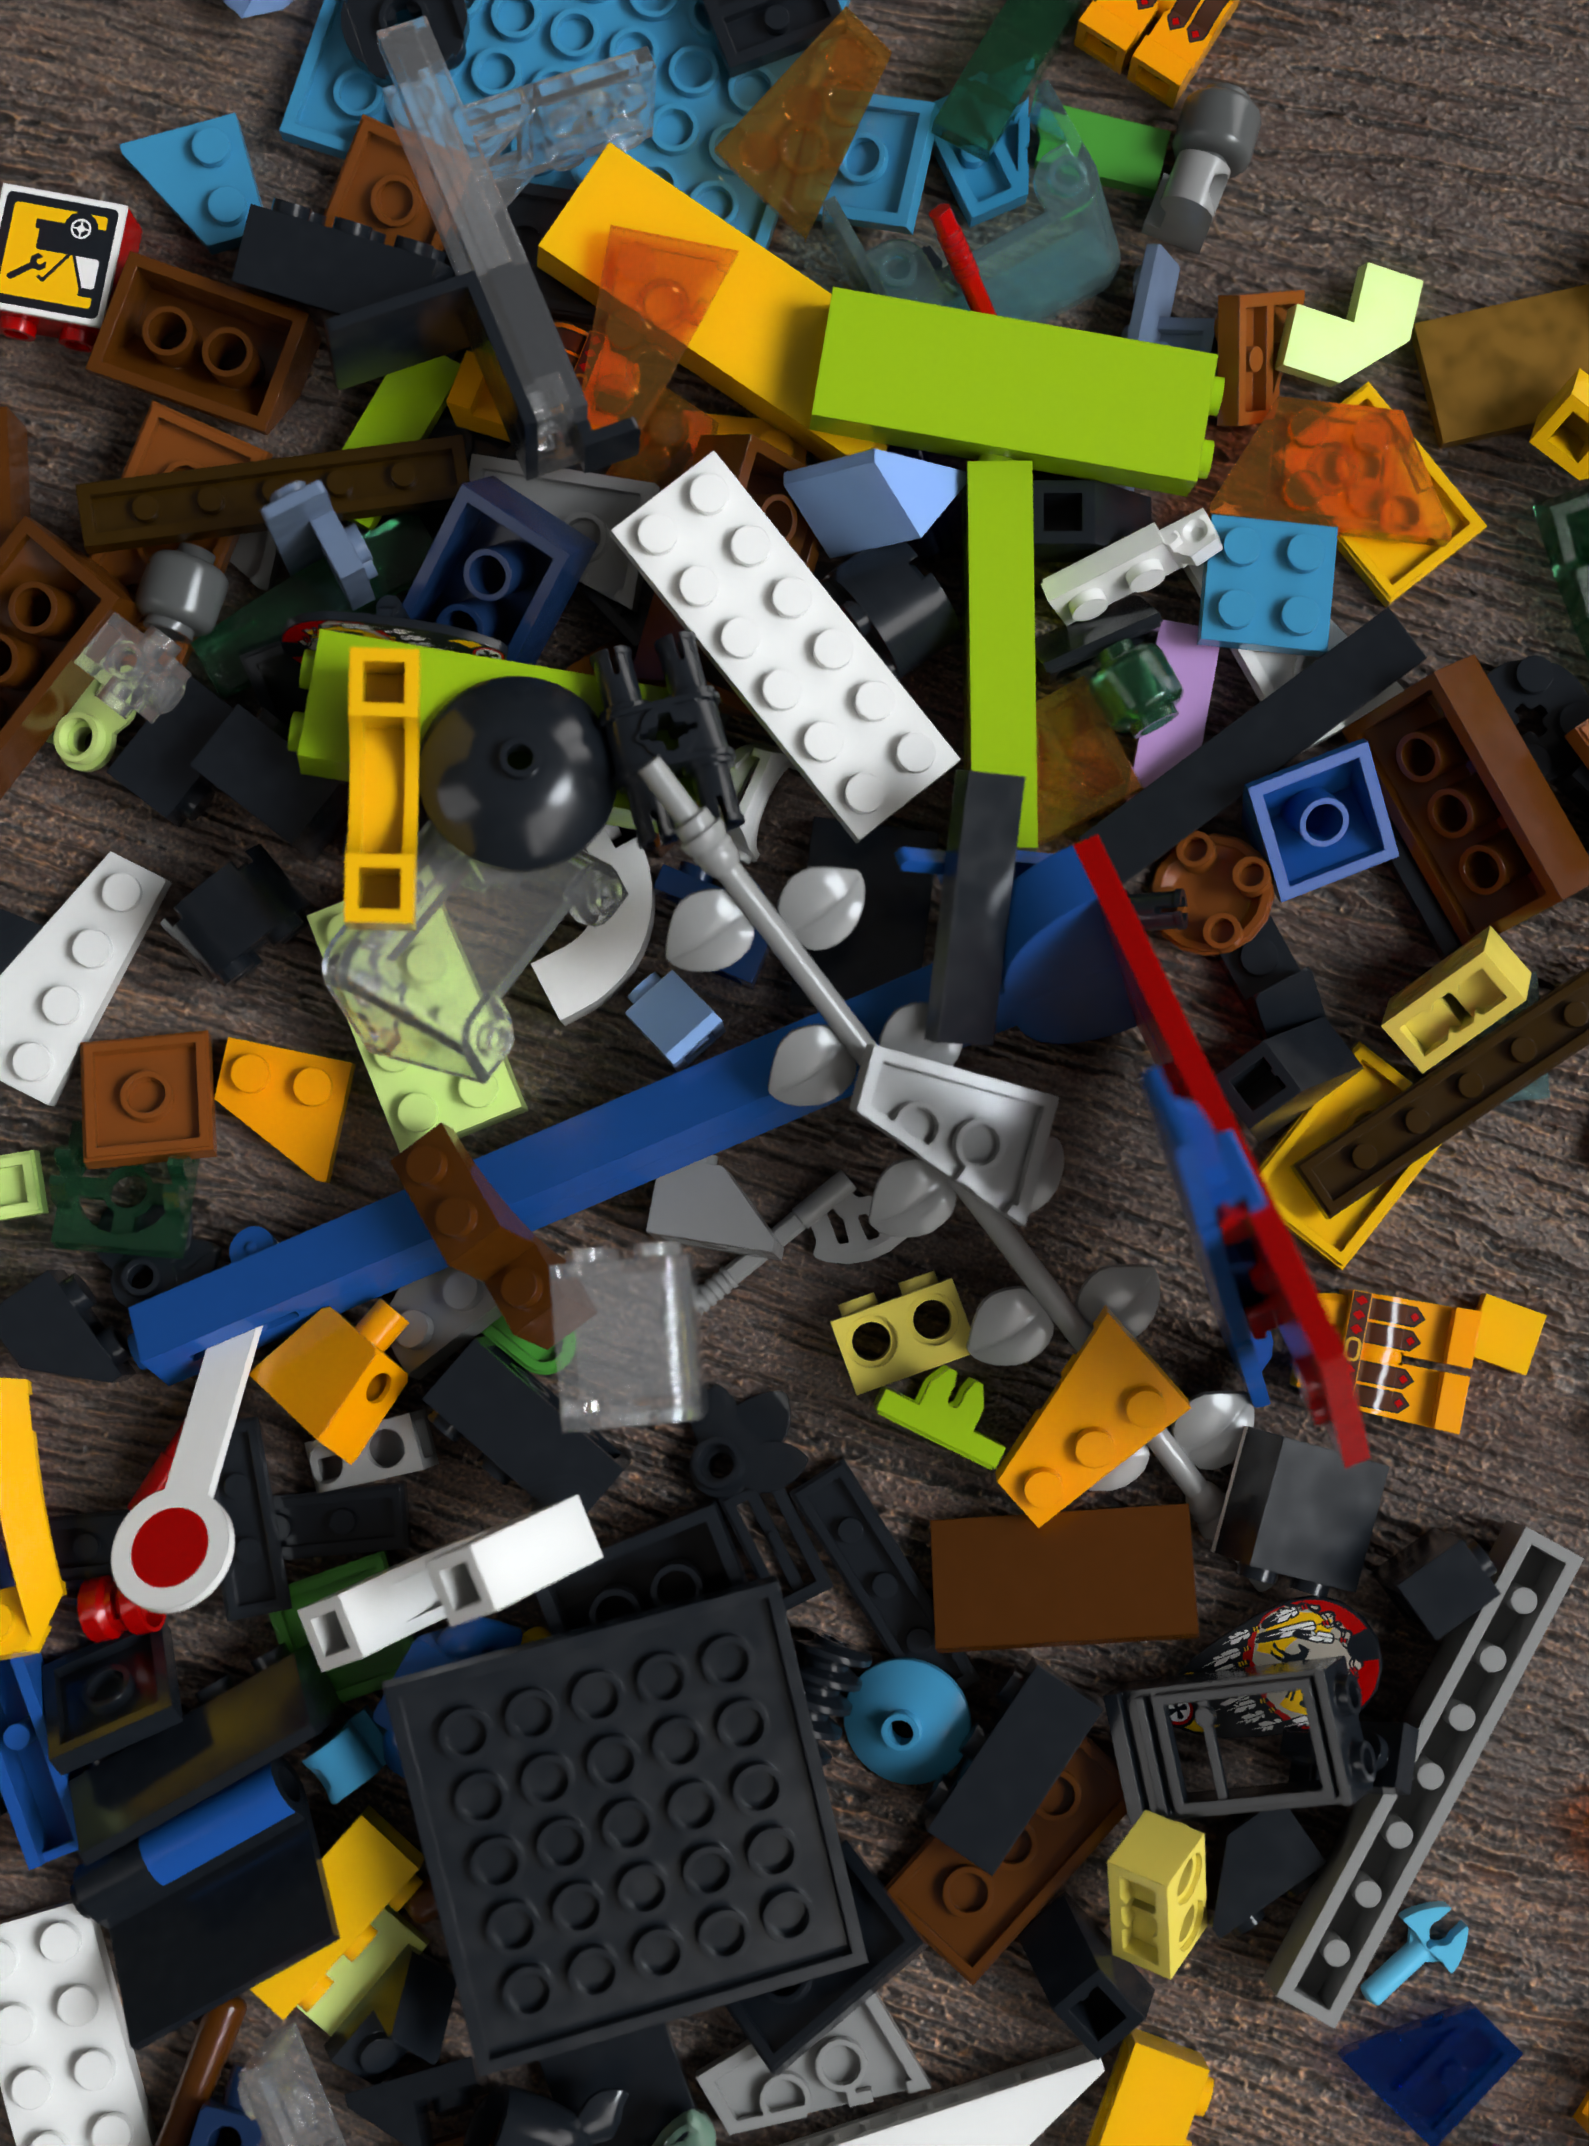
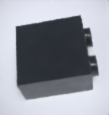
[1211,1425,1390,1597]

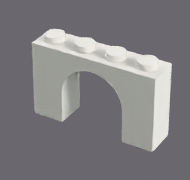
[297,1495,603,1672]

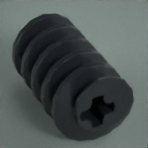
[792,1626,872,1766]

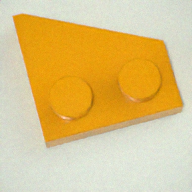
[214,1037,356,1183]

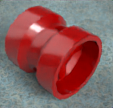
[77,1575,167,1643]

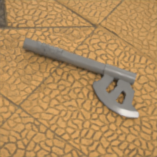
[664,1170,907,1333]

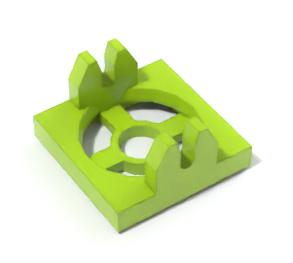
[873,1364,1006,1470]

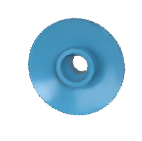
[844,1657,972,1785]

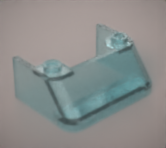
[822,80,1121,324]

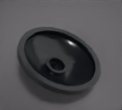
[419,676,618,873]

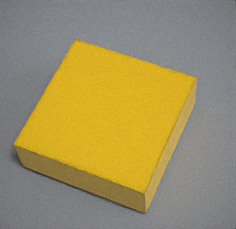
[1474,1293,1547,1376]

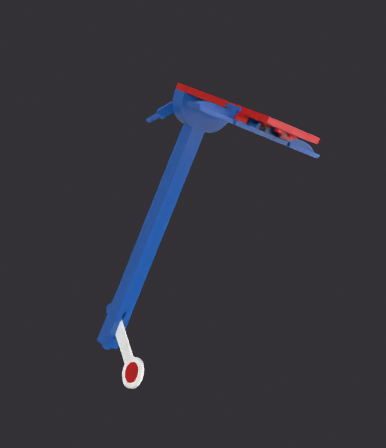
[111,834,1371,1613]

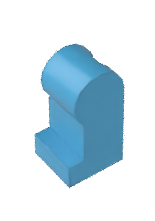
[302,1705,386,1805]

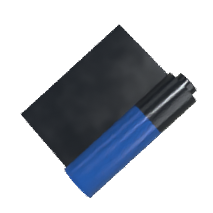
[70,1756,340,2051]

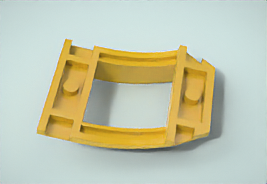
[0,1378,67,1661]

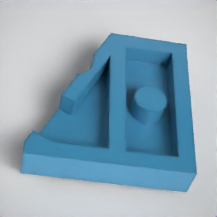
[932,62,1031,228]
[119,113,263,255]

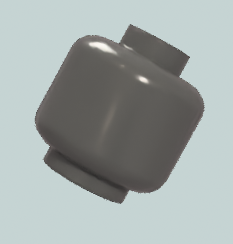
[1172,82,1261,179]
[135,542,229,644]

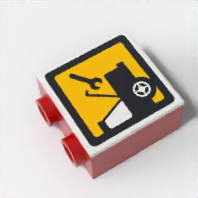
[0,183,143,353]

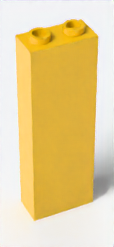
[537,142,890,462]

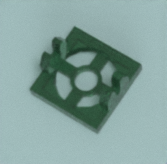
[49,1121,200,1259]

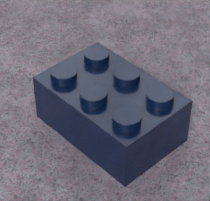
[402,476,598,665]

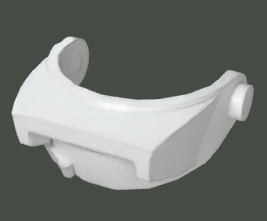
[718,743,797,865]

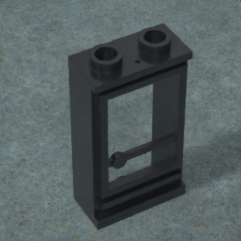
[1103,1655,1376,1826]

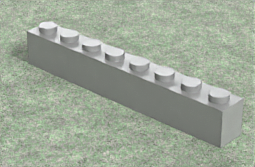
[1264,1520,1584,2029]

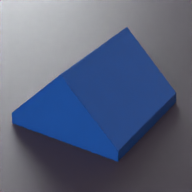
[1241,738,1399,903]

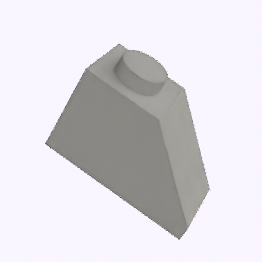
[646,1155,784,1261]

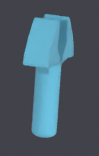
[1360,1901,1469,2006]

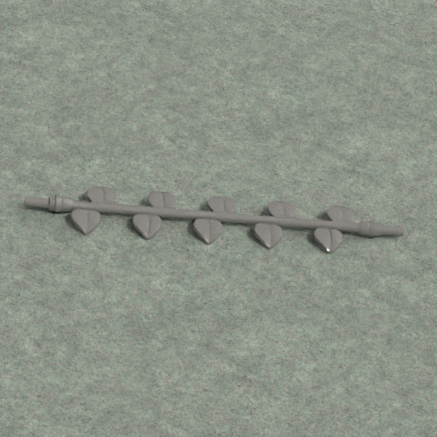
[637,756,1278,1592]

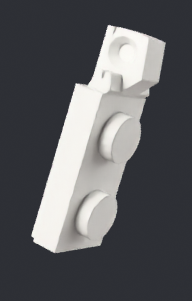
[1041,508,1223,626]

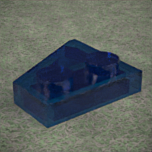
[1338,2001,1524,2146]

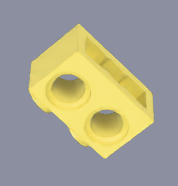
[1381,925,1532,1074]
[830,1270,971,1395]
[1107,1810,1207,1980]

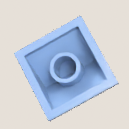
[784,449,966,559]

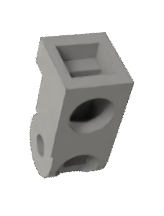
[1141,149,1231,255]
[304,1408,439,1493]

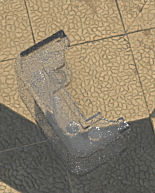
[549,1241,709,1432]

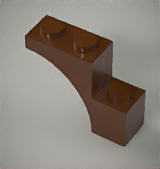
[390,1122,599,1350]

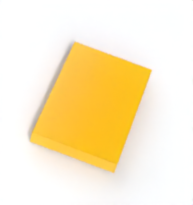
[1268,381,1487,608]
[1258,1041,1441,1270]

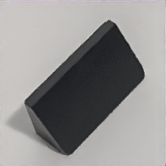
[1035,595,1163,686]

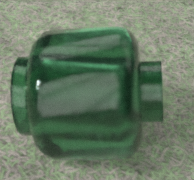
[1088,638,1184,739]

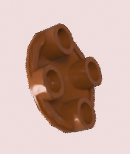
[1148,831,1275,956]

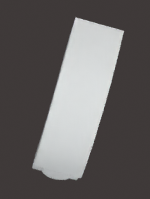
[531,825,655,1026]

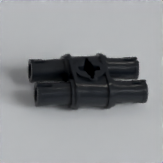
[589,631,745,849]

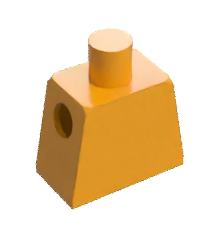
[249,1298,409,1465]

